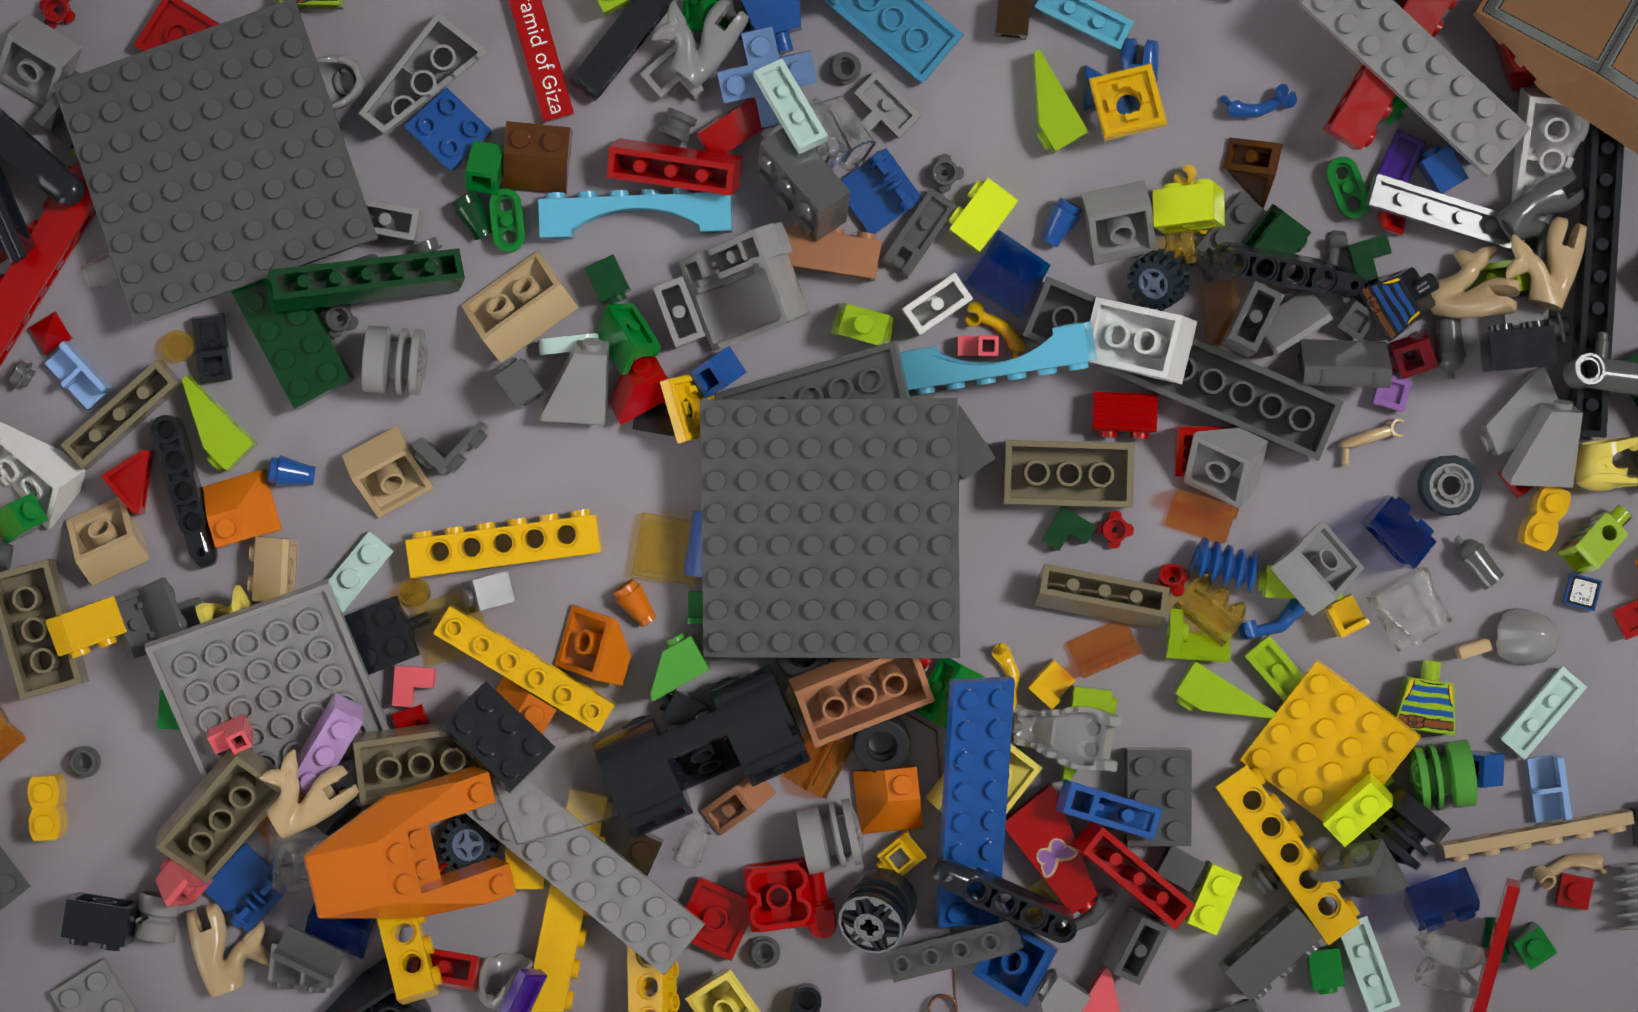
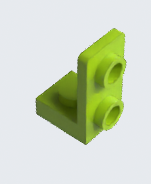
[1166,608,1231,662]

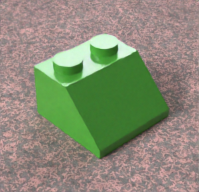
[650,632,711,701]

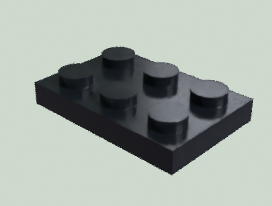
[440,681,555,794]

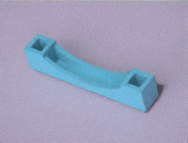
[538,188,733,239]
[900,321,1097,395]

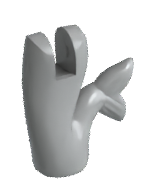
[652,0,749,89]

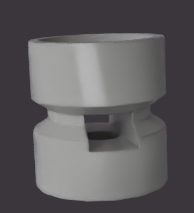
[133,891,180,943]

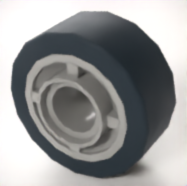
[1418,455,1482,516]

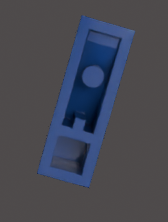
[1055,779,1163,840]

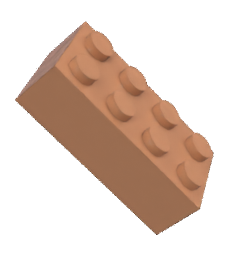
[788,658,935,748]

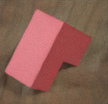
[957,335,999,357]
[392,665,436,707]
[207,714,253,754]

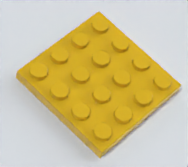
[1240,659,1421,822]

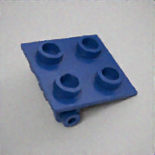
[404,87,492,171]
[841,148,923,234]
[204,843,292,933]

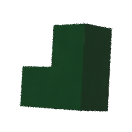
[1347,234,1392,282]
[1041,506,1097,551]

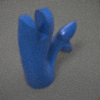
[1083,38,1159,115]

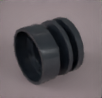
[1365,786,1451,871]
[838,868,917,954]

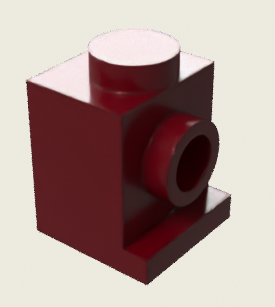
[1389,329,1439,379]

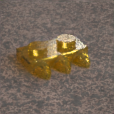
[1173,574,1246,647]

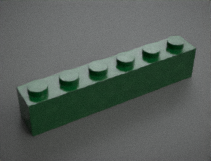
[264,248,465,313]

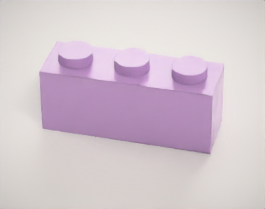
[297,693,364,795]

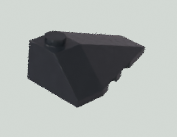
[325,958,432,1012]

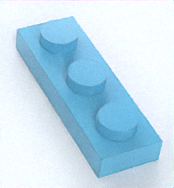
[1034,0,1134,51]

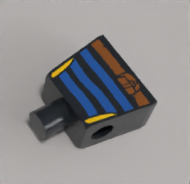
[1360,267,1439,342]

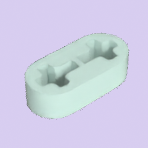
[538,333,599,356]

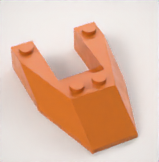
[303,766,516,918]

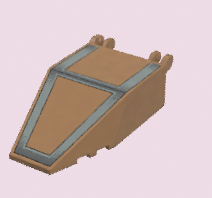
[1473,0,1638,154]

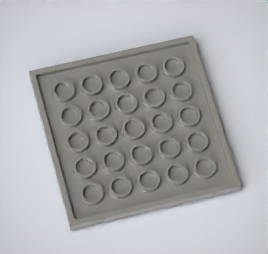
[145,579,391,780]

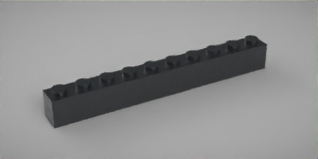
[1569,123,1624,438]

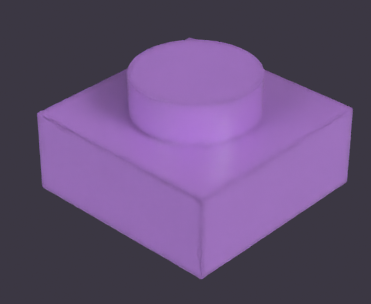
[1371,375,1413,412]

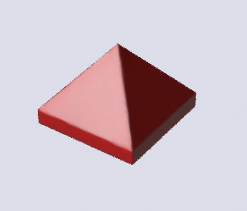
[1377,210,1406,236]
[29,311,73,355]

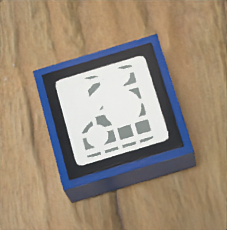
[1562,573,1603,612]

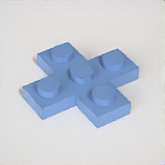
[717,26,818,128]

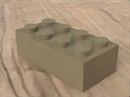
[1002,440,1135,508]
[0,559,90,700]
[351,722,484,805]
[156,748,281,884]

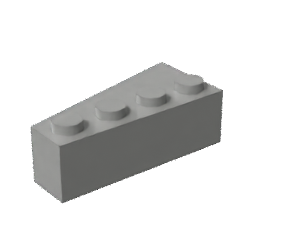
[358,12,488,134]

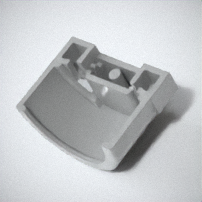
[679,222,809,351]

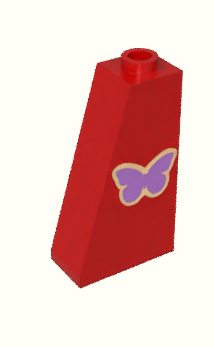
[1005,783,1098,915]

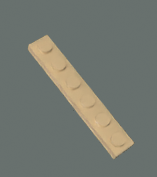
[1438,809,1635,862]

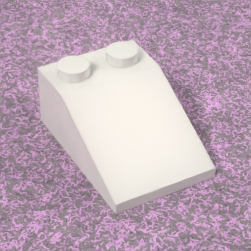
[1090,297,1197,384]

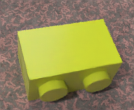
[948,178,1018,254]
[1153,179,1225,235]
[1323,772,1393,847]
[1184,861,1242,936]

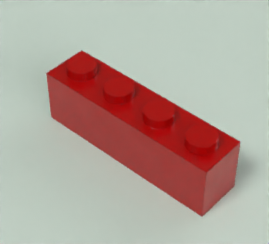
[607,138,743,196]
[1071,821,1195,930]

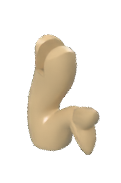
[1506,217,1587,311]
[1431,246,1521,319]
[259,749,359,839]
[186,903,270,997]

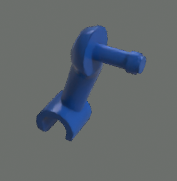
[1220,84,1297,118]
[1238,598,1305,640]

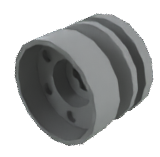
[362,325,428,396]
[796,798,864,875]

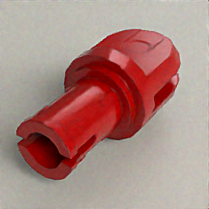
[807,871,837,939]

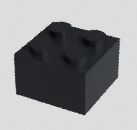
[1479,320,1558,372]
[60,892,140,951]

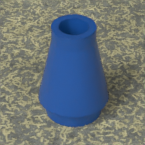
[1041,197,1082,247]
[268,455,316,486]

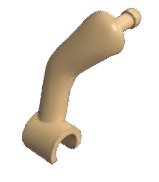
[1336,418,1405,466]
[1533,853,1607,890]

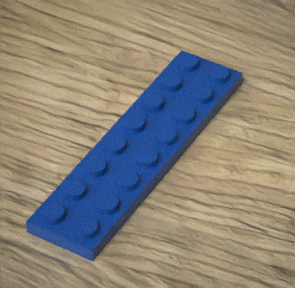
[935,676,1015,928]

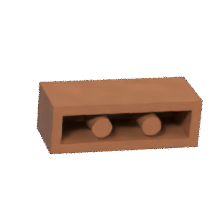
[786,221,882,280]

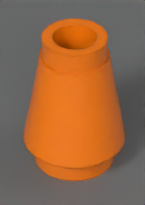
[613,578,657,627]

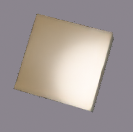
[1454,637,1493,660]

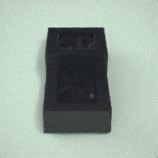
[191,313,233,384]

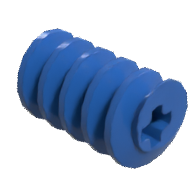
[1188,537,1259,593]

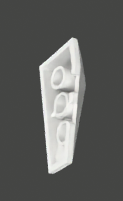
[1511,87,1590,221]
[0,422,86,529]

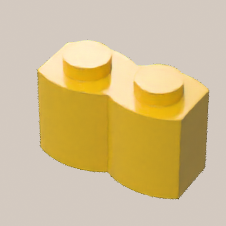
[1517,486,1571,552]
[28,773,68,841]

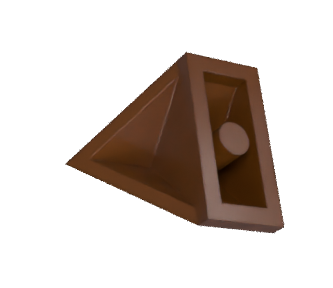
[1223,137,1283,209]

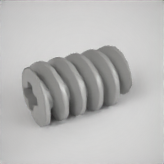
[1611,862,1638,930]

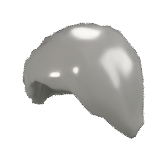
[316,54,366,110]
[1496,608,1560,665]
[477,953,534,1011]

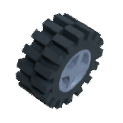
[1127,249,1190,311]
[439,814,499,870]

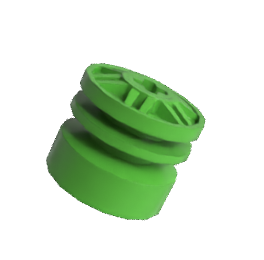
[1408,739,1478,811]

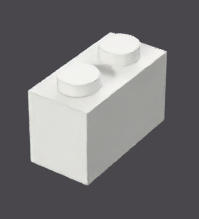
[901,273,973,337]

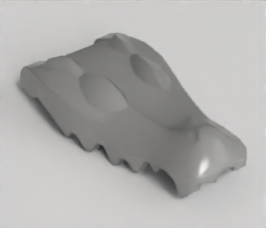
[1012,706,1124,772]

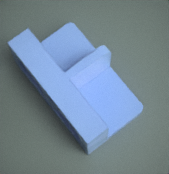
[45,341,113,410]
[1525,754,1572,822]

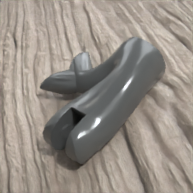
[1497,169,1586,262]

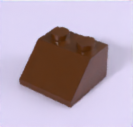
[503,121,573,194]

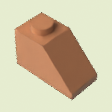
[701,776,776,836]

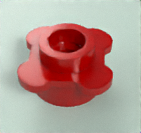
[39,0,76,29]
[1096,510,1134,549]
[1154,564,1190,597]

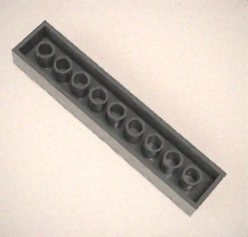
[1021,276,1344,461]

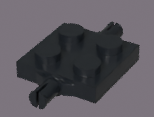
[344,595,431,675]

